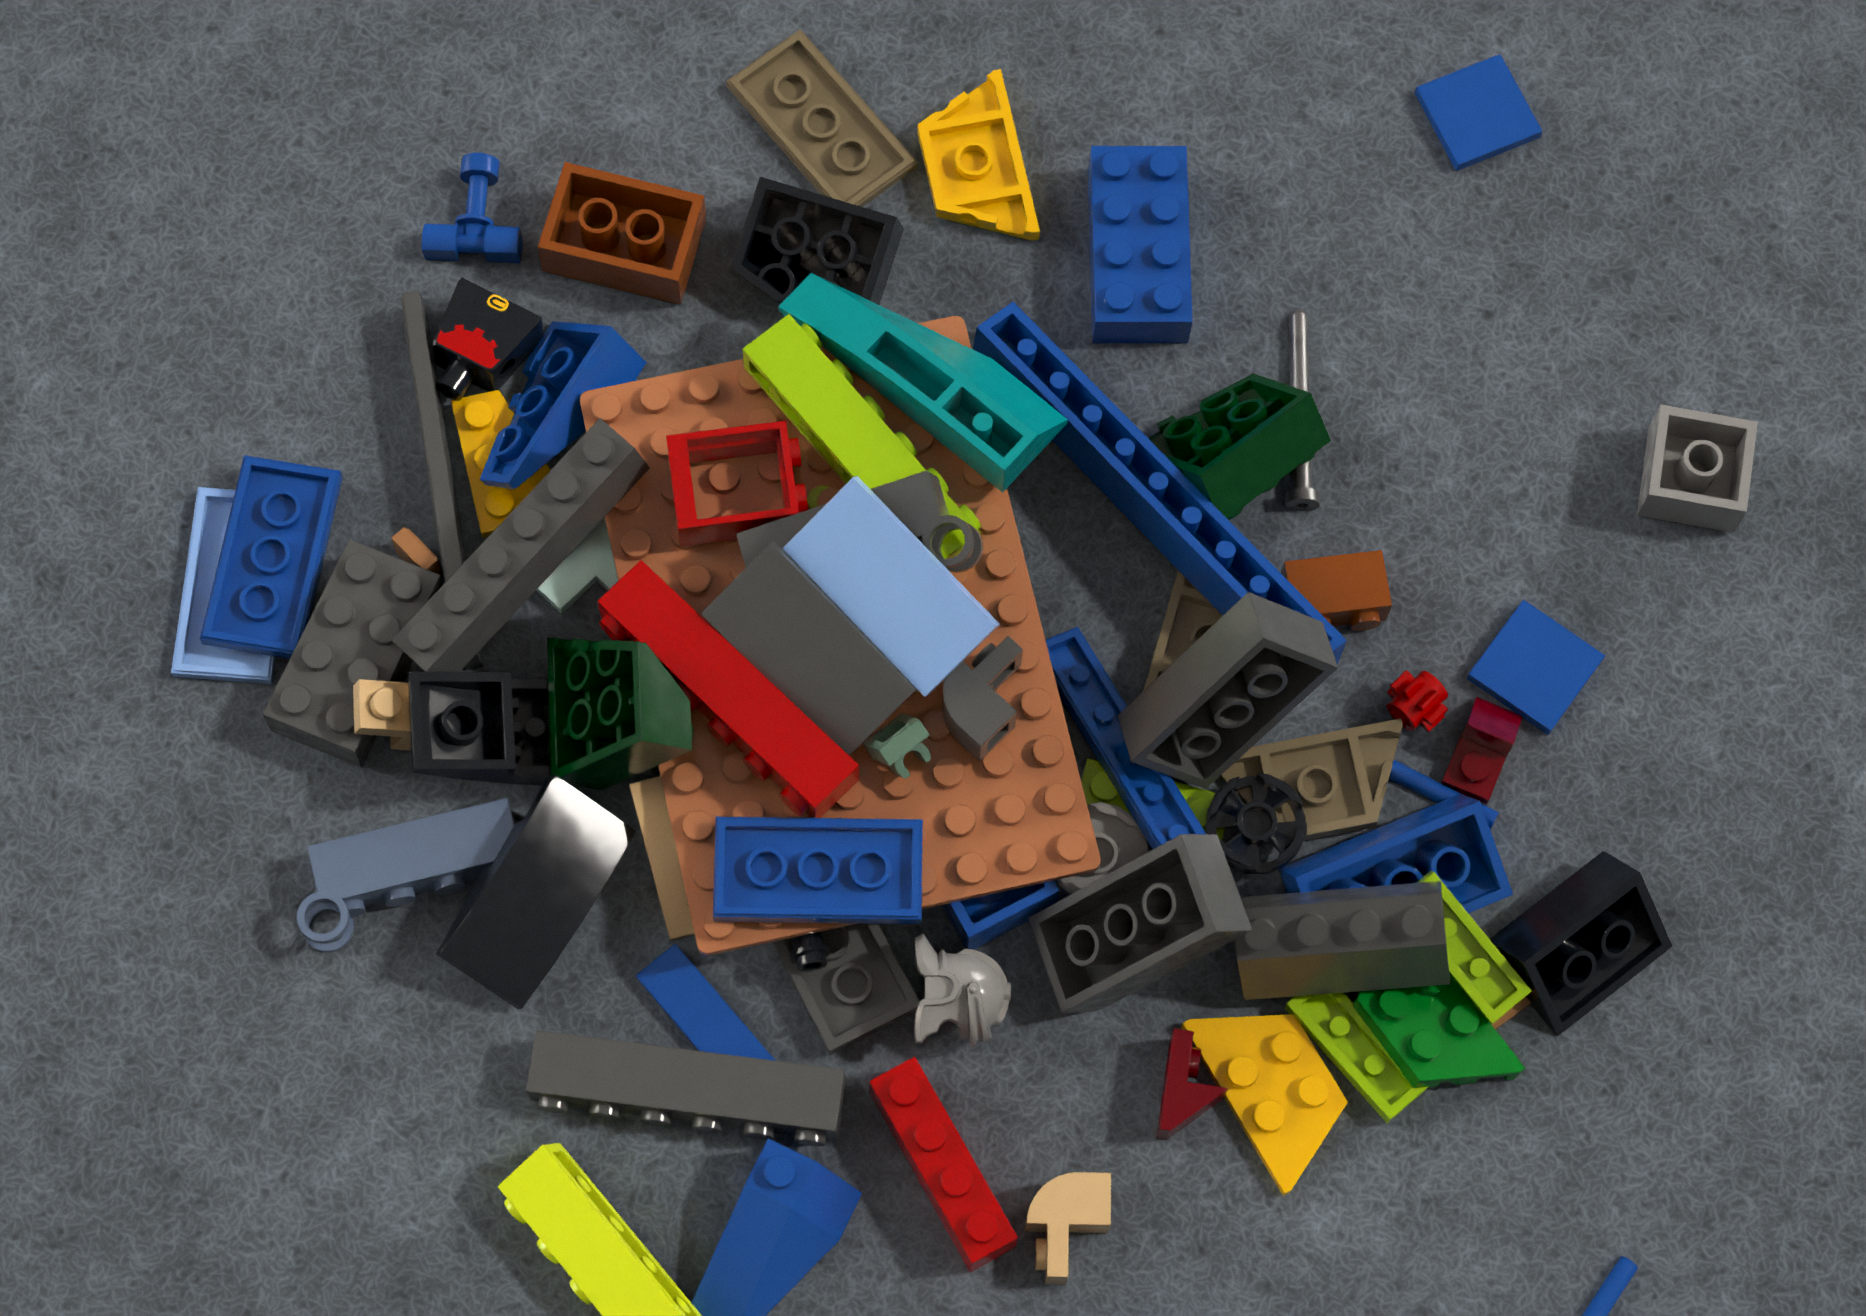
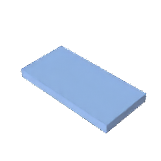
[782,476,1000,697]
[171,487,276,684]

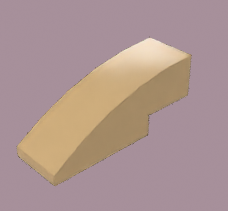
[629,776,695,941]

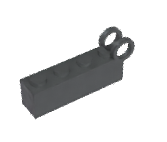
[736,470,983,573]

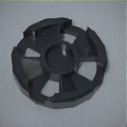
[1206,773,1307,874]

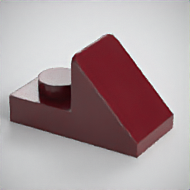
[1441,697,1523,804]
[1156,1028,1228,1140]

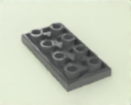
[701,541,917,756]

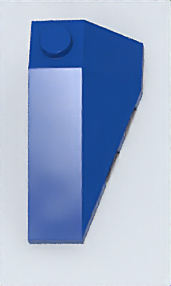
[480,321,647,489]
[691,1138,862,1316]

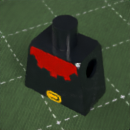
[433,277,543,401]

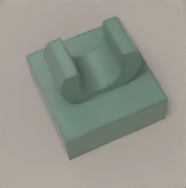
[862,713,931,779]

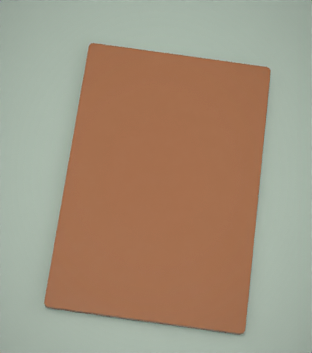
[580,316,1101,956]

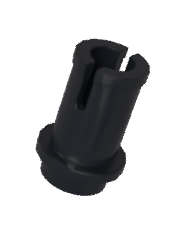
[789,931,830,972]

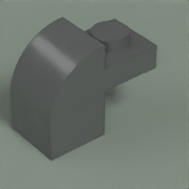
[942,636,1023,762]

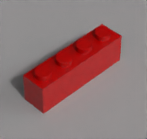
[869,1056,1018,1273]

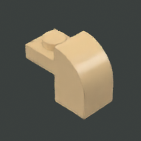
[353,679,411,751]
[1025,1172,1111,1284]

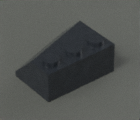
[730,177,904,305]

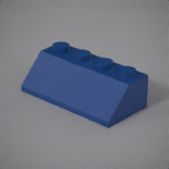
[1279,794,1513,913]

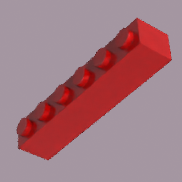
[597,560,859,818]

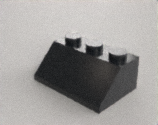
[1490,851,1673,1036]

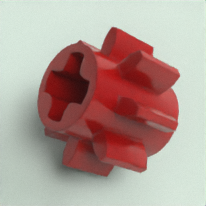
[1386,670,1448,732]

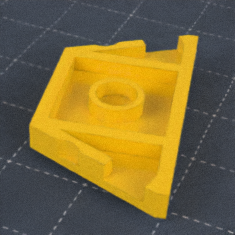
[917,69,1040,241]
[1181,1014,1348,1196]

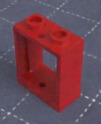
[666,421,808,547]

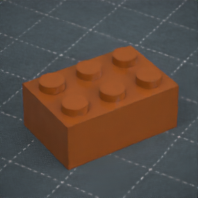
[538,162,706,305]

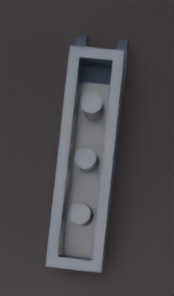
[297,798,515,952]

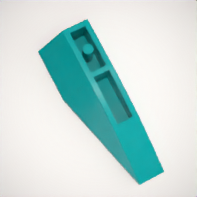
[778,273,1068,493]

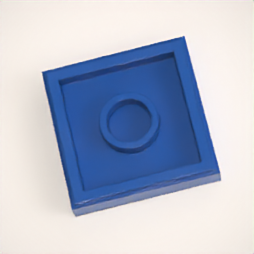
[1415,54,1543,171]
[1466,599,1605,735]

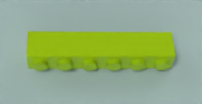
[742,314,981,559]

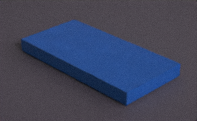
[200,455,343,659]
[713,817,923,924]

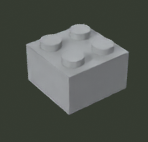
[1637,405,1758,533]

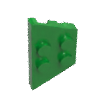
[1352,976,1526,1089]

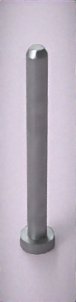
[1285,309,1320,510]

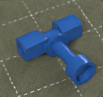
[422,153,523,263]

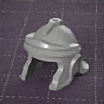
[914,933,1011,1047]

